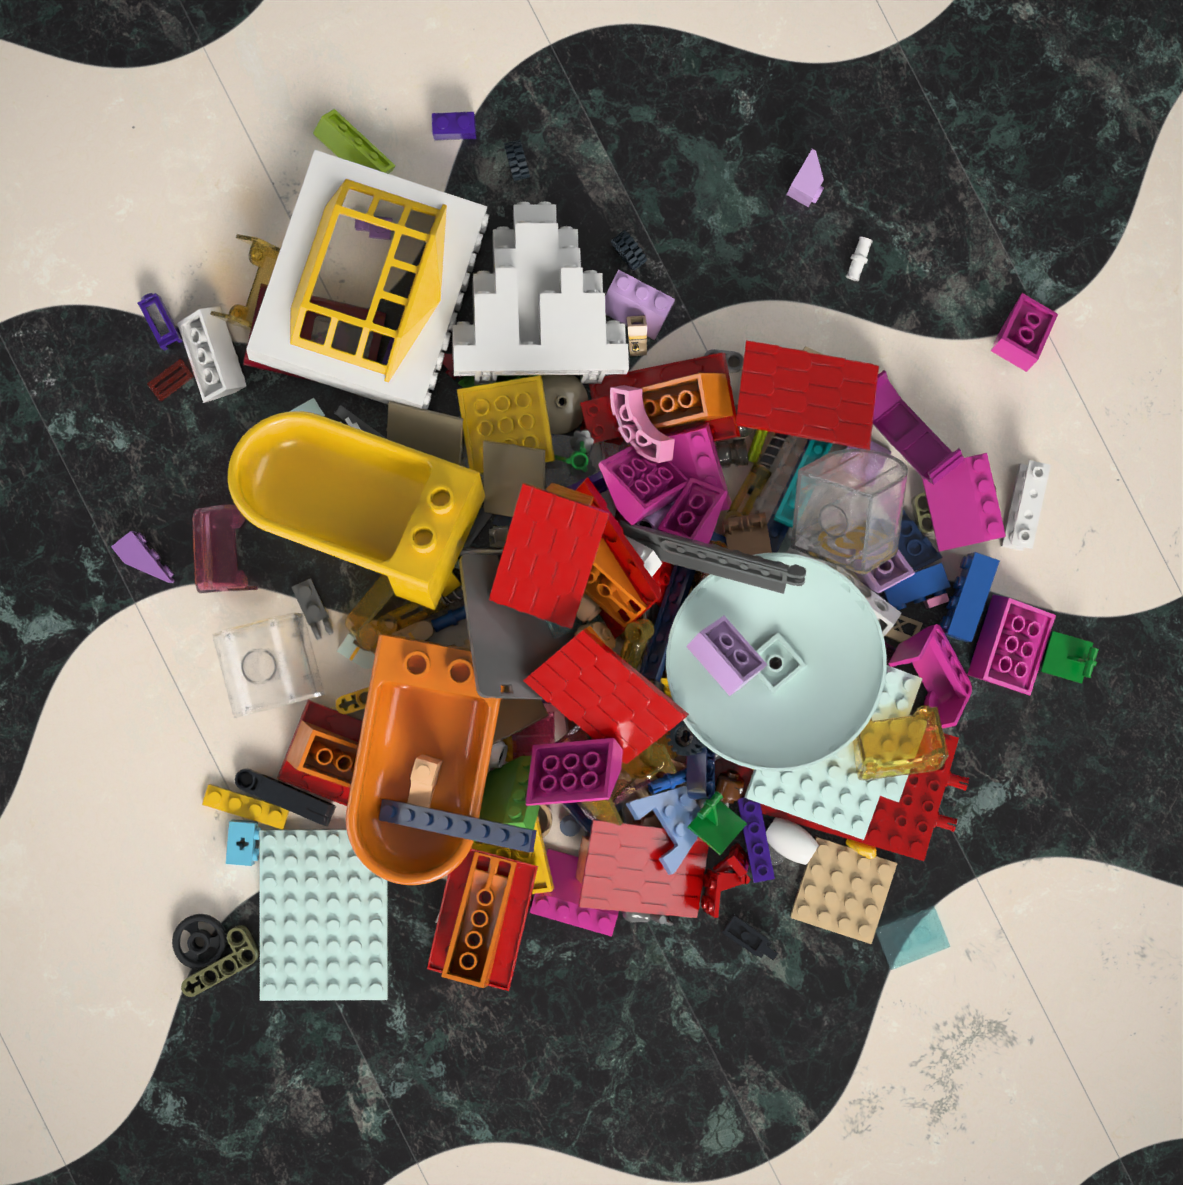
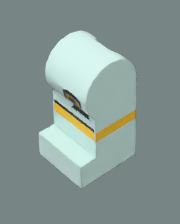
[337,633,375,669]

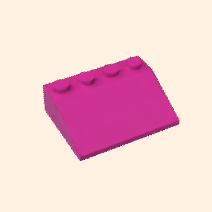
[664,423,731,511]
[598,446,689,525]
[922,453,1006,552]
[967,594,1056,695]
[526,738,623,806]
[530,848,619,936]

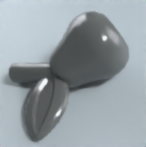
[622,911,673,926]

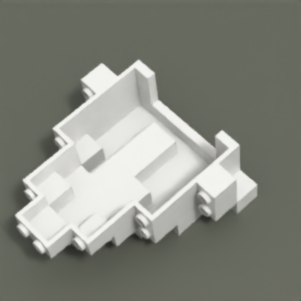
[452,202,629,385]

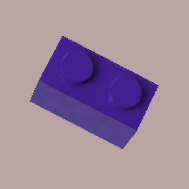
[432,112,476,141]

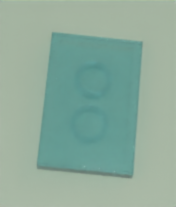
[875,906,950,970]

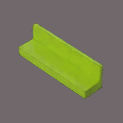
[313,109,396,174]

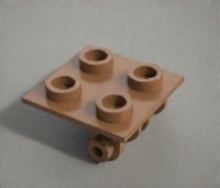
[723,512,772,555]

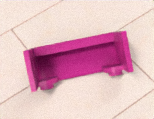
[889,624,972,732]

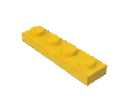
[202,784,290,830]

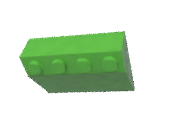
[479,756,540,829]

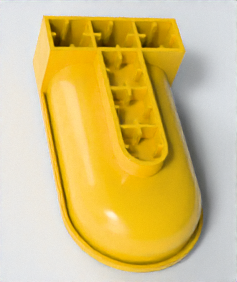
[228,411,485,610]

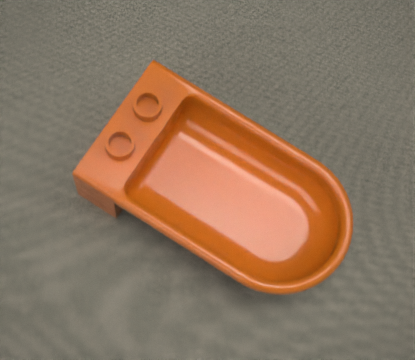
[346,633,505,885]

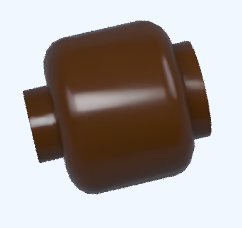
[714,770,745,803]

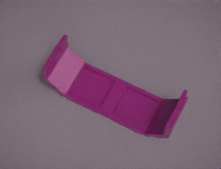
[873,370,964,485]

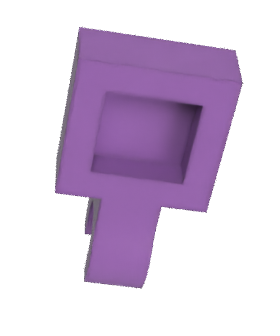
[355,216,393,240]

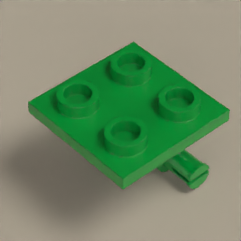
[1040,631,1099,683]
[687,791,747,855]

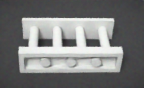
[1001,460,1051,551]

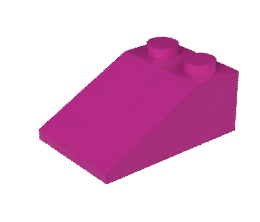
[991,293,1058,372]
[657,477,727,543]

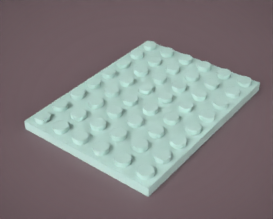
[744,665,922,840]
[259,829,388,1001]

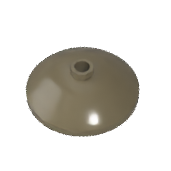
[541,375,588,434]

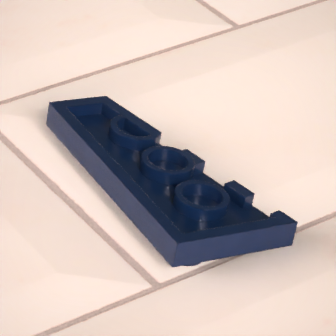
[868,490,943,571]

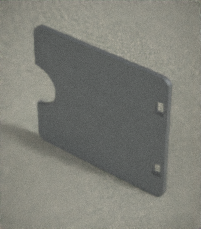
[459,554,580,699]

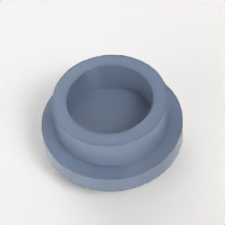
[560,815,581,837]

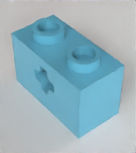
[226,819,261,866]

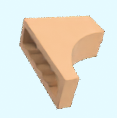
[407,754,443,807]

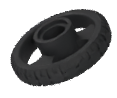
[172,914,228,970]

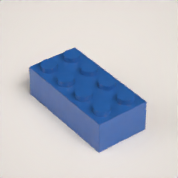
[939,552,1000,642]

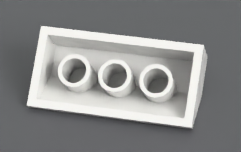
[177,306,246,403]

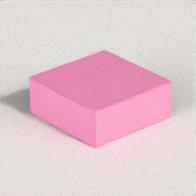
[924,593,949,608]

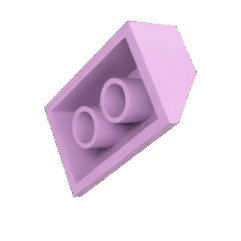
[605,270,675,340]
[686,616,767,696]

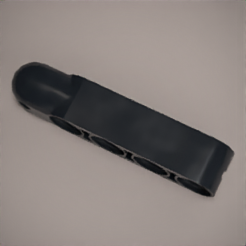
[235,768,336,826]

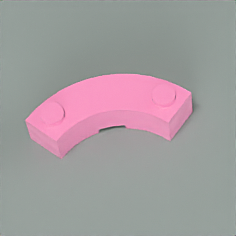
[610,385,675,463]

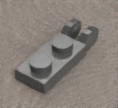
[292,578,334,640]

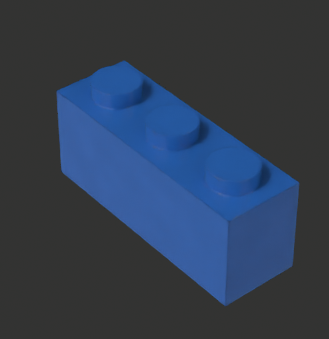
[882,563,951,610]

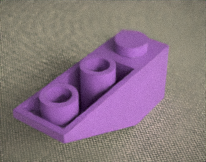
[111,531,174,583]

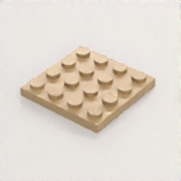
[790,836,897,944]

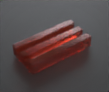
[147,359,194,401]

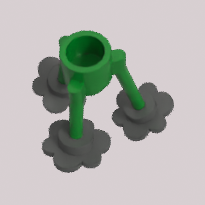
[545,430,596,481]

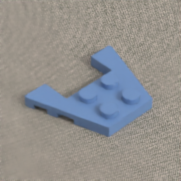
[626,786,701,875]

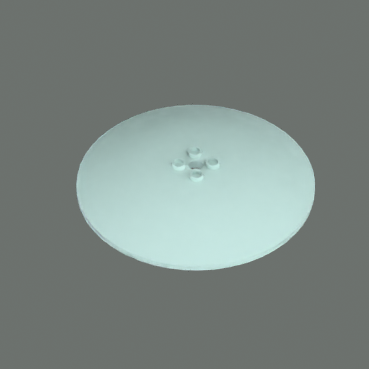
[666,553,886,772]

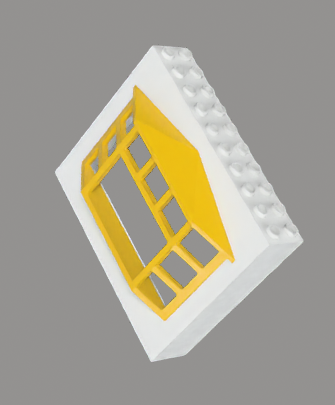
[247,150,489,410]

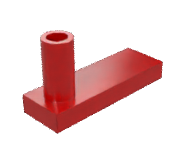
[713,842,749,878]

